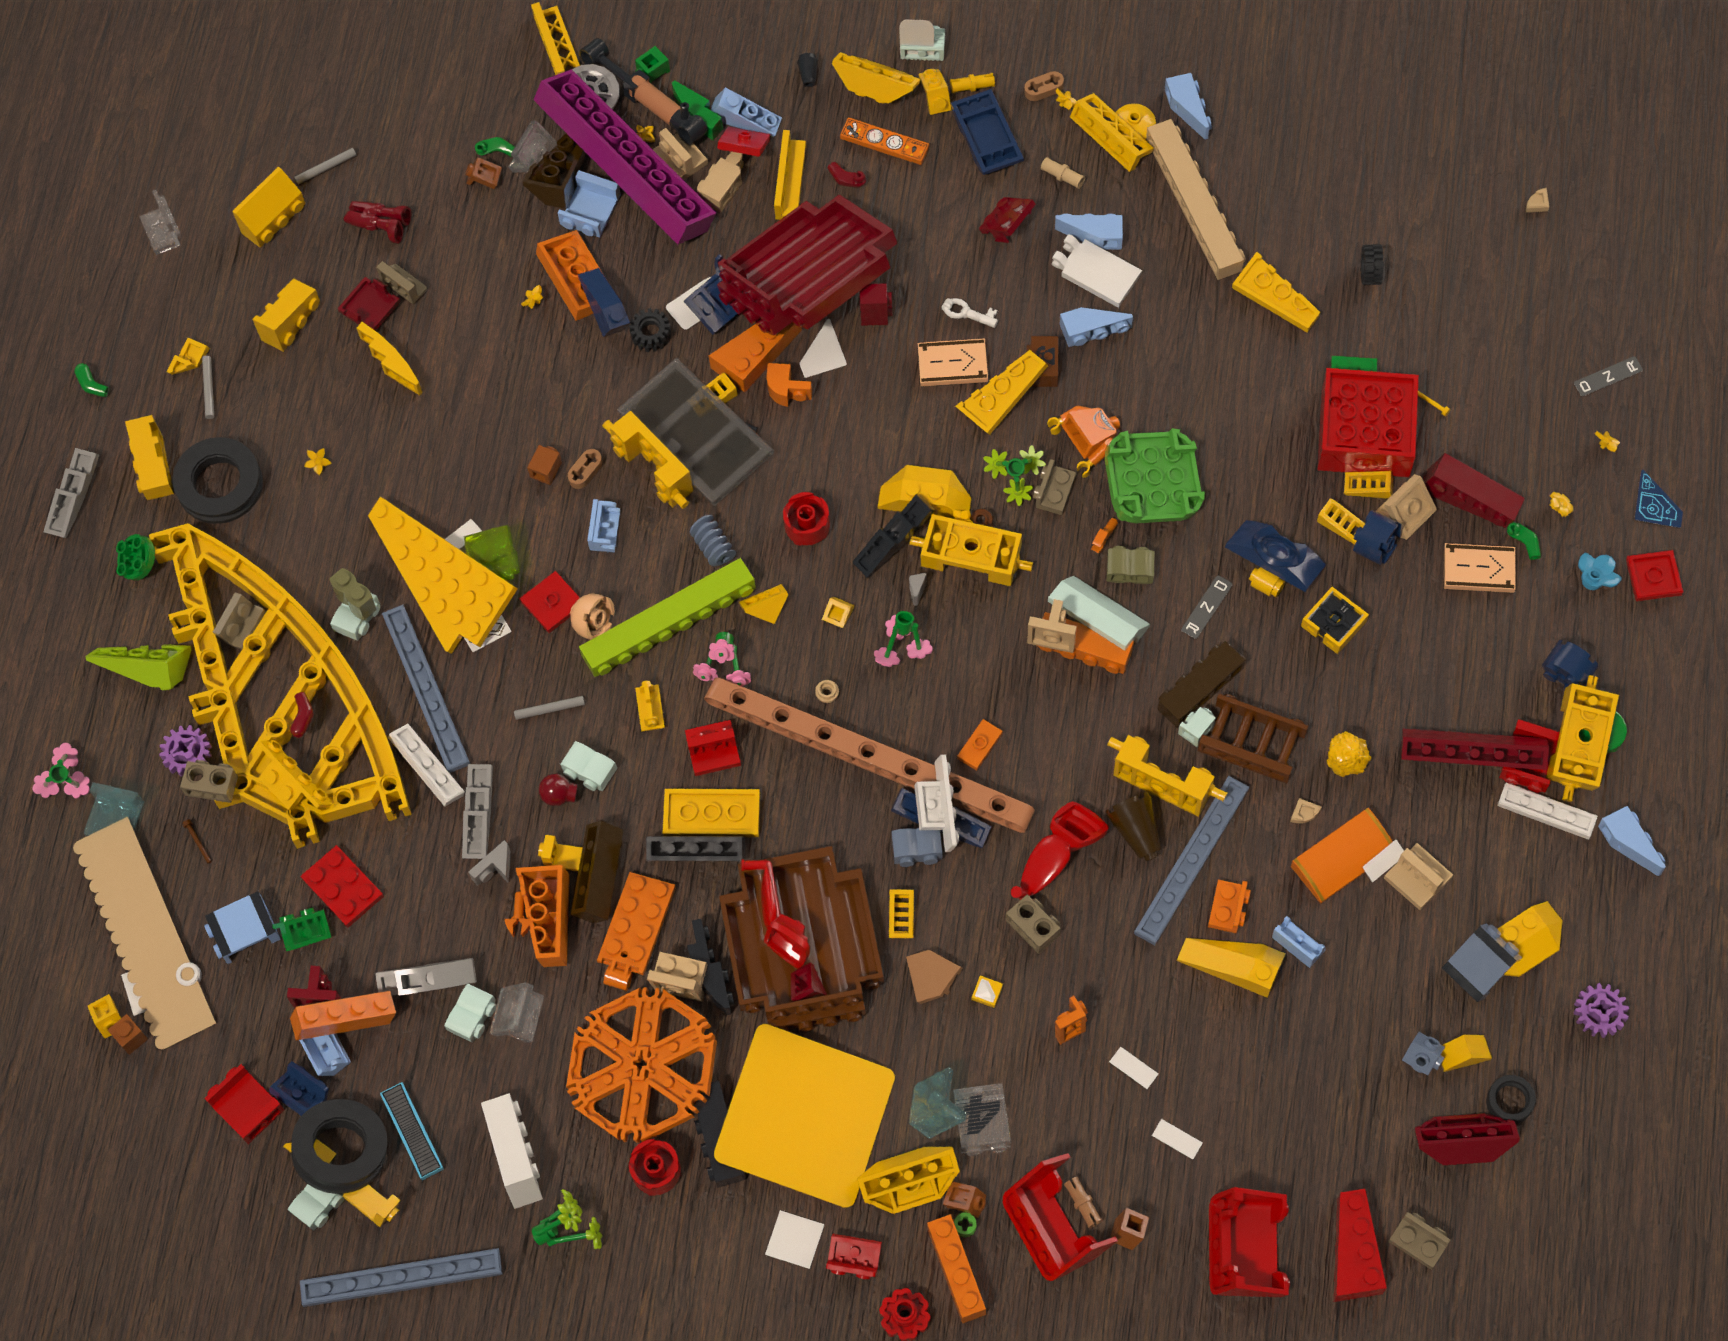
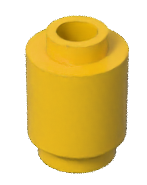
[1249,567,1285,597]

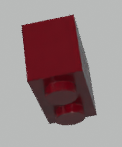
[860,283,892,326]

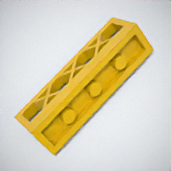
[531,2,580,75]
[1070,93,1154,172]
[774,130,806,220]

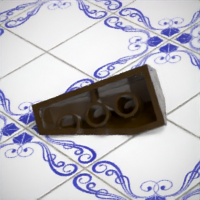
[522,133,587,209]

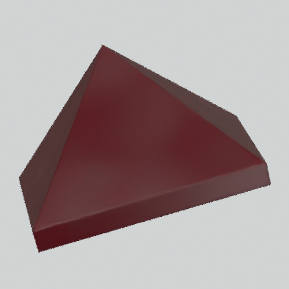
[791,962,827,1002]

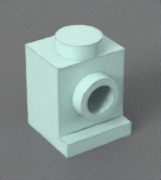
[1178,707,1215,747]

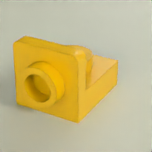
[88,994,121,1038]

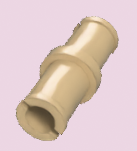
[1041,157,1085,189]

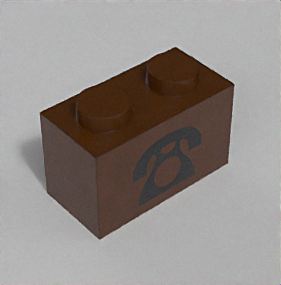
[1026,336,1058,387]

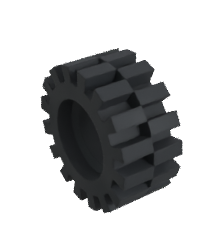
[1360,244,1384,285]
[629,308,671,352]

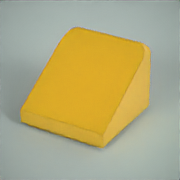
[822,597,854,628]

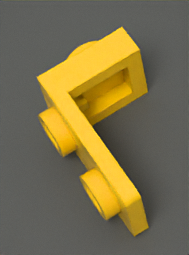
[918,69,951,115]
[538,835,583,871]
[343,1185,400,1227]

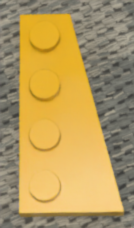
[1232,252,1320,333]
[956,350,1048,435]

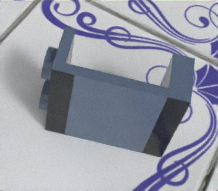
[1442,923,1522,1002]

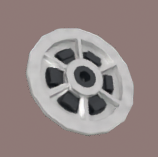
[572,64,619,109]

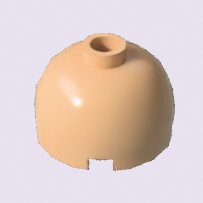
[570,593,615,640]

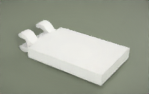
[1052,234,1142,308]

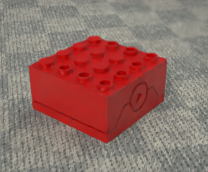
[1317,368,1419,477]

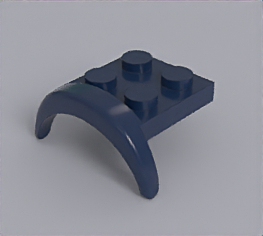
[683,254,738,335]

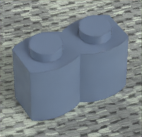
[892,828,942,867]

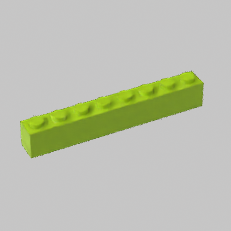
[579,558,756,677]

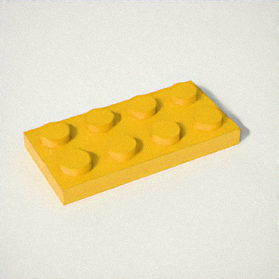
[663,789,760,837]

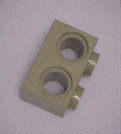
[180,760,238,803]
[1006,895,1061,954]

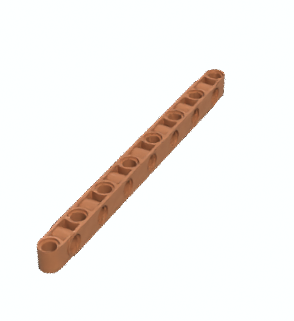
[704,677,1035,833]

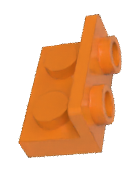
[1208,880,1251,933]
[1055,996,1088,1045]

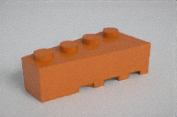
[709,322,802,393]
[516,865,569,967]

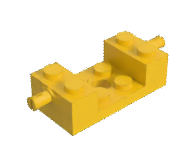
[602,411,693,509]
[910,514,1033,586]
[1546,675,1619,802]
[1107,735,1228,817]

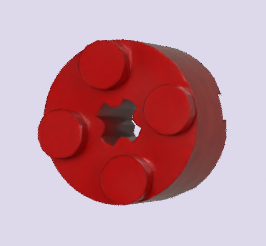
[783,492,830,546]
[629,1139,681,1196]

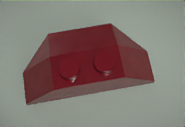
[1414,1113,1520,1165]

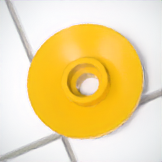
[1112,104,1156,140]

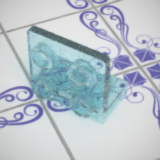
[84,782,144,836]
[909,1067,966,1139]

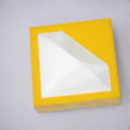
[972,976,1003,1008]

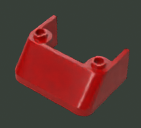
[1002,1153,1118,1281]

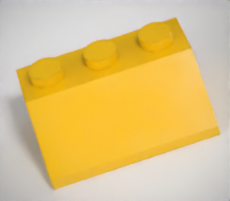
[233,167,306,248]

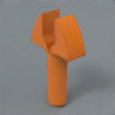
[1091,518,1118,553]
[505,891,530,937]

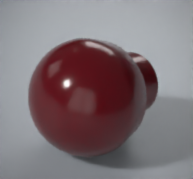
[539,773,578,806]

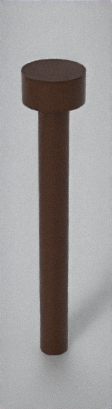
[182,819,212,864]

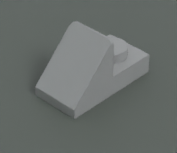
[468,840,511,886]

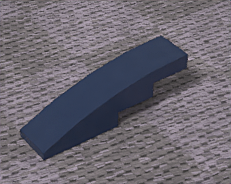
[891,788,992,848]

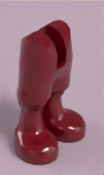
[343,201,411,244]

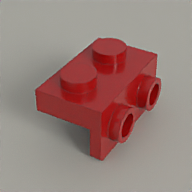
[826,1234,882,1279]

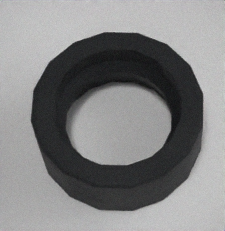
[1486,1075,1536,1125]

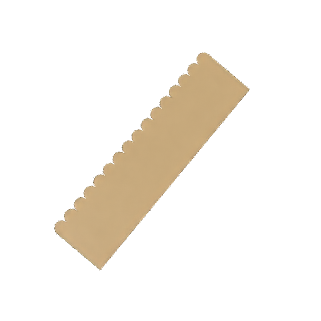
[73,817,216,1049]

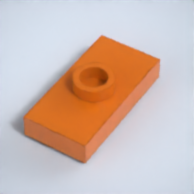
[957,719,1003,771]

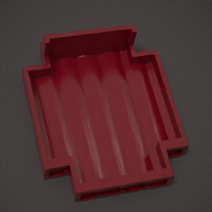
[717,194,897,336]

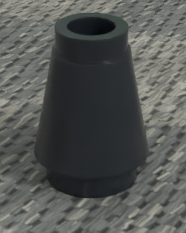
[797,53,818,87]

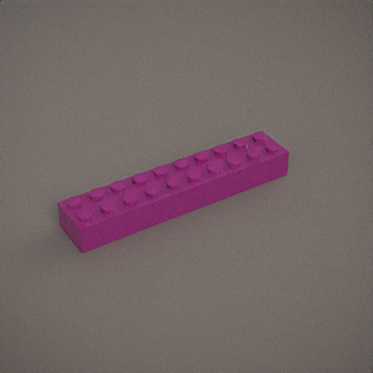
[534,69,716,244]

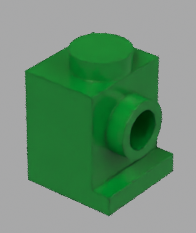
[635,46,670,83]

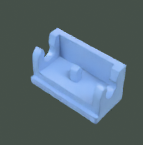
[587,499,621,552]
[1272,916,1325,968]
[300,1034,351,1076]

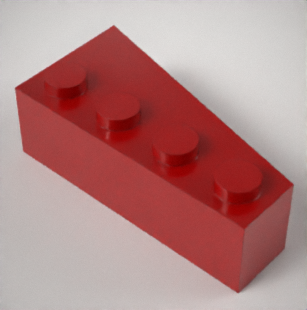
[1333,1189,1387,1302]

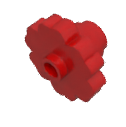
[879,1288,931,1341]

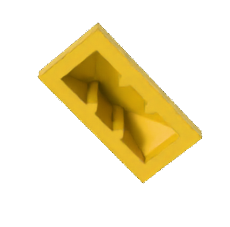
[739,584,788,624]

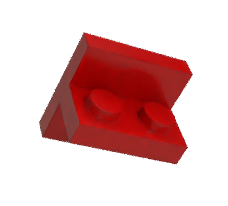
[685,720,741,776]

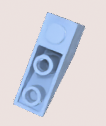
[1165,73,1212,139]
[711,87,782,137]
[1055,214,1123,250]
[1060,307,1133,347]
[1598,806,1666,876]

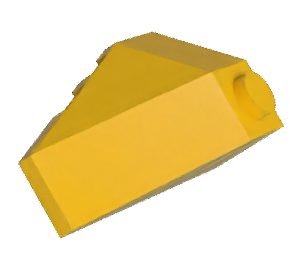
[1177,938,1286,998]

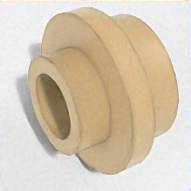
[815,680,839,703]

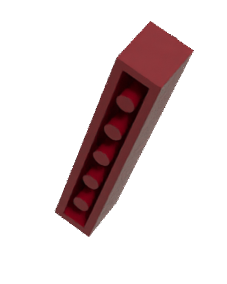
[1401,728,1549,770]

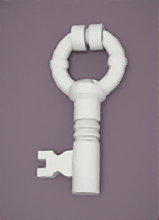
[942,298,998,328]

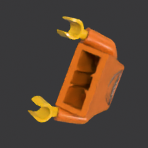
[1047,406,1120,478]

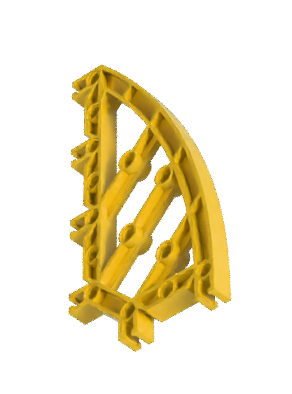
[149,523,412,849]

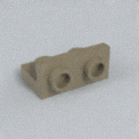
[376,261,427,304]
[1033,459,1076,515]
[213,592,265,650]
[1388,1212,1450,1270]

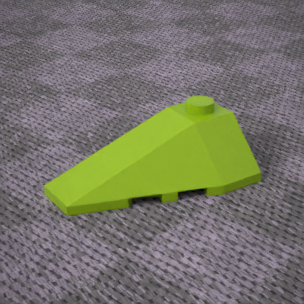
[85,644,191,690]

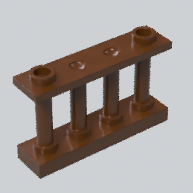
[1198,694,1308,784]

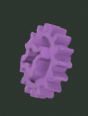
[159,725,212,776]
[1573,983,1629,1038]

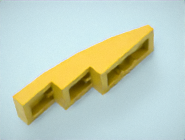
[357,322,422,396]

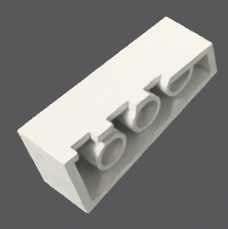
[481,1094,543,1209]

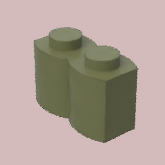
[1106,546,1155,584]
[330,568,377,620]

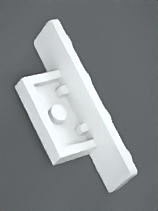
[914,755,959,852]

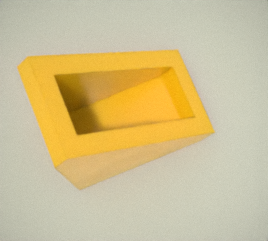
[1441,1035,1492,1072]

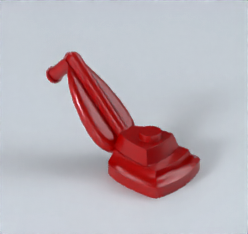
[1011,801,1109,900]
[741,859,810,969]

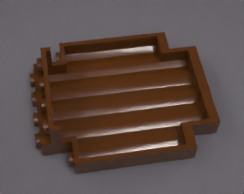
[719,846,884,1032]

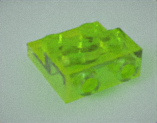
[464,525,520,580]

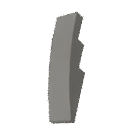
[43,448,99,538]
[462,764,493,859]

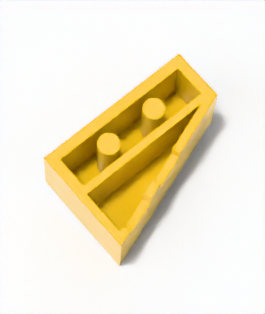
[252,279,320,352]
[125,415,174,500]

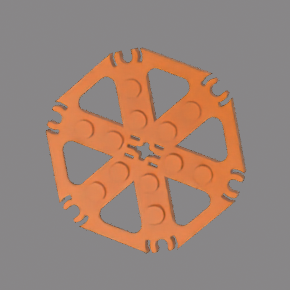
[566,987,717,1143]

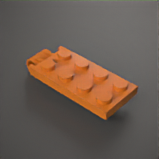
[597,872,676,991]

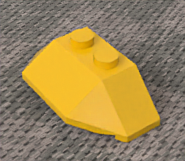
[832,52,920,103]
[878,465,971,519]
[1498,901,1562,977]
[857,1147,960,1214]

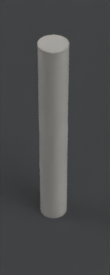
[294,148,357,185]
[202,356,214,419]
[514,696,585,720]

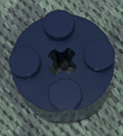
[1353,510,1403,565]
[1542,640,1599,689]

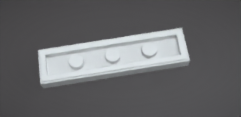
[388,724,465,806]
[1497,782,1598,840]

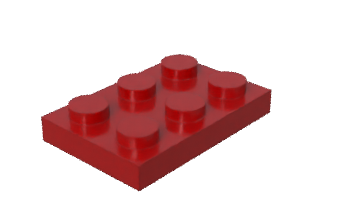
[300,845,384,928]

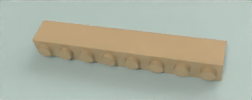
[1146,119,1245,280]

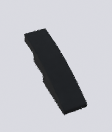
[852,494,935,578]

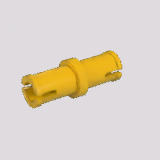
[950,73,995,93]

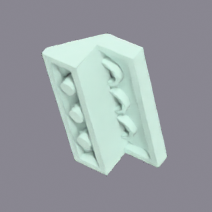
[1048,576,1150,651]

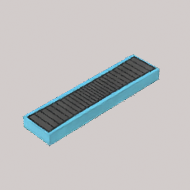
[380,1082,444,1180]

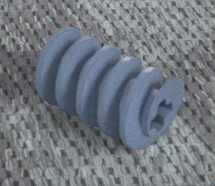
[690,515,736,566]

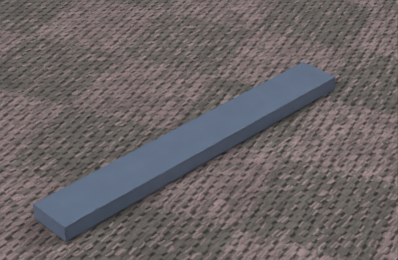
[382,605,470,773]
[1134,776,1249,946]
[300,1248,503,1307]

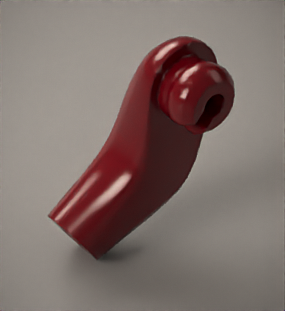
[827,162,866,187]
[290,692,313,738]

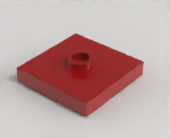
[717,126,770,157]
[1626,550,1683,601]
[519,571,580,633]

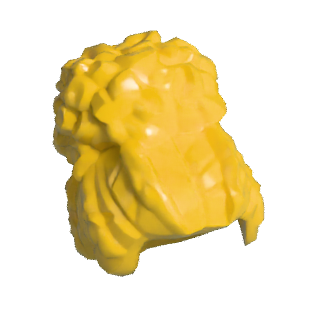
[1327,731,1371,777]

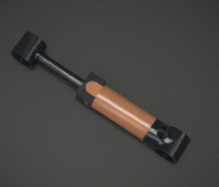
[579,38,708,145]

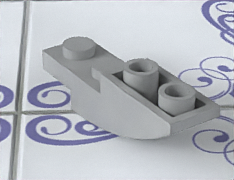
[375,958,477,995]

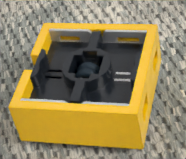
[1301,587,1369,654]

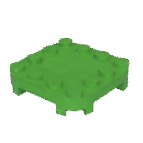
[1105,428,1205,523]

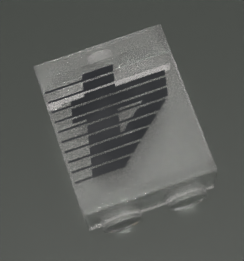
[953,1083,1011,1156]

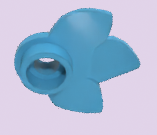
[1578,553,1622,590]

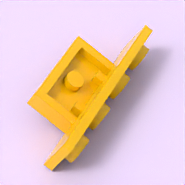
[258,740,332,810]

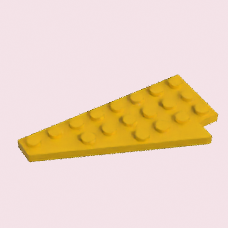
[368,497,518,654]

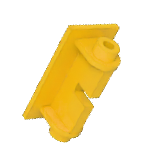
[635,681,665,732]

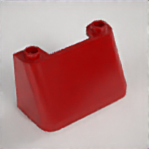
[1209,1187,1290,1297]

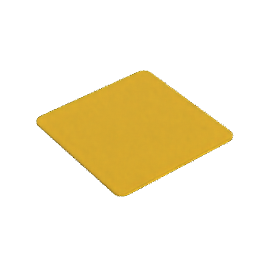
[714,1024,895,1208]

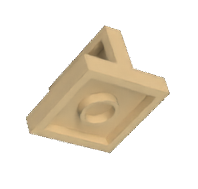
[653,128,708,180]
[1375,474,1437,540]
[1027,599,1077,653]
[1384,843,1453,910]
[647,952,708,1002]

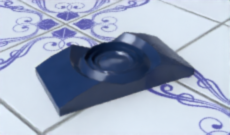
[951,89,1024,175]
[1225,520,1326,592]

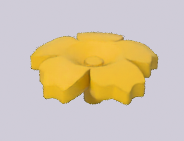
[1550,492,1573,517]

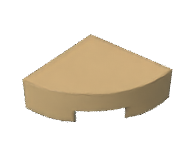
[1526,188,1549,212]
[1290,798,1322,823]

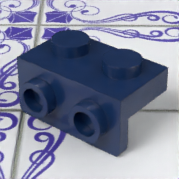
[269,1061,329,1116]

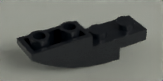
[687,919,735,1015]

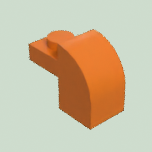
[767,363,812,407]

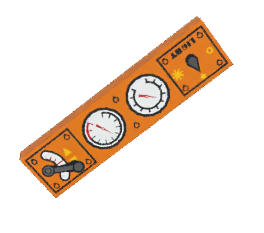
[840,117,929,165]

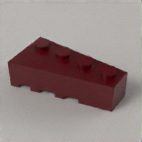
[1423,453,1525,528]

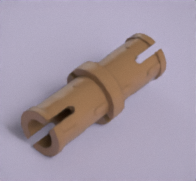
[1064,1177,1103,1228]

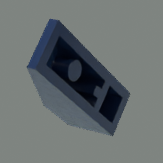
[578,268,630,337]

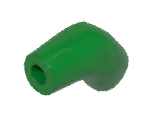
[475,137,518,157]
[74,363,109,397]
[1507,522,1541,560]

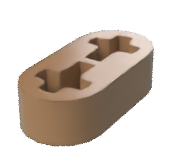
[1024,71,1064,101]
[568,449,603,489]

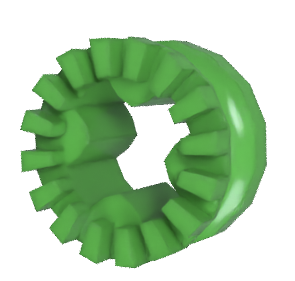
[954,1213,977,1238]

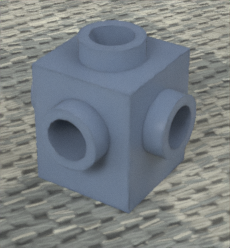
[1402,1032,1445,1075]

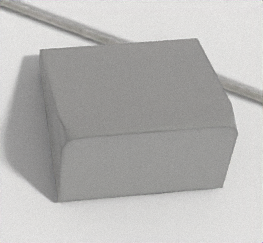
[909,573,927,606]

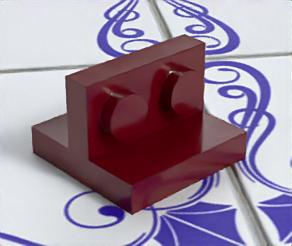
[287,965,341,1009]

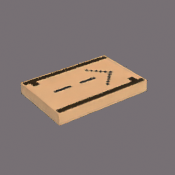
[918,339,988,386]
[1444,543,1515,593]

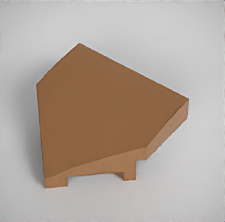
[906,950,962,1004]

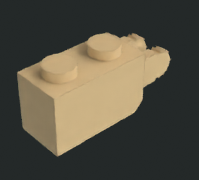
[697,152,744,213]

